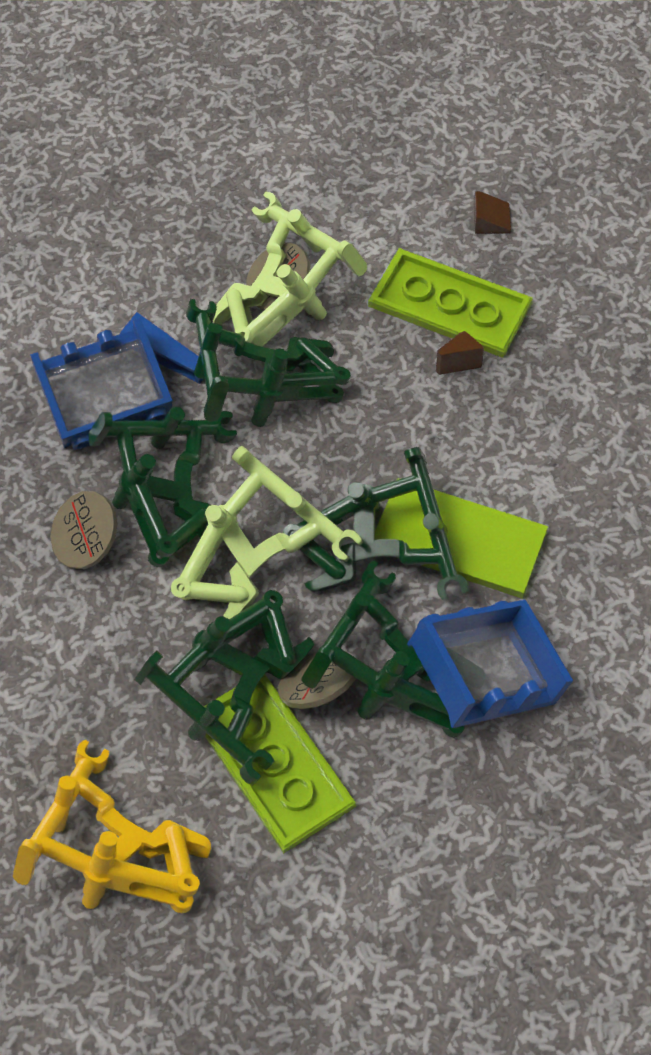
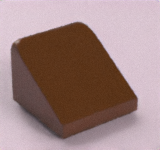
[474,191,511,234]
[436,331,484,375]

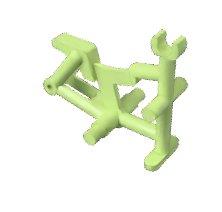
[213,192,367,347]
[171,446,363,619]

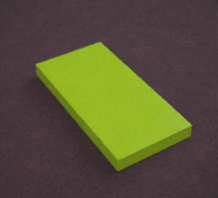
[368,248,533,358]
[375,478,548,599]
[204,674,356,854]

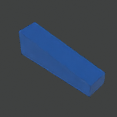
[120,312,203,384]

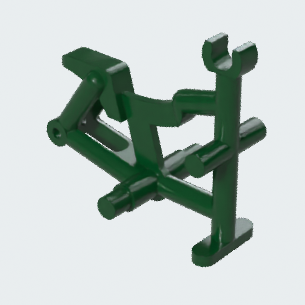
[186,299,351,427]
[89,407,237,567]
[283,447,470,601]
[301,560,485,738]
[134,590,314,786]

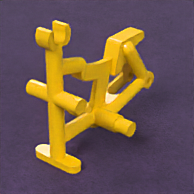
[13,740,211,913]

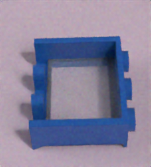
[30,317,173,450]
[407,599,573,728]

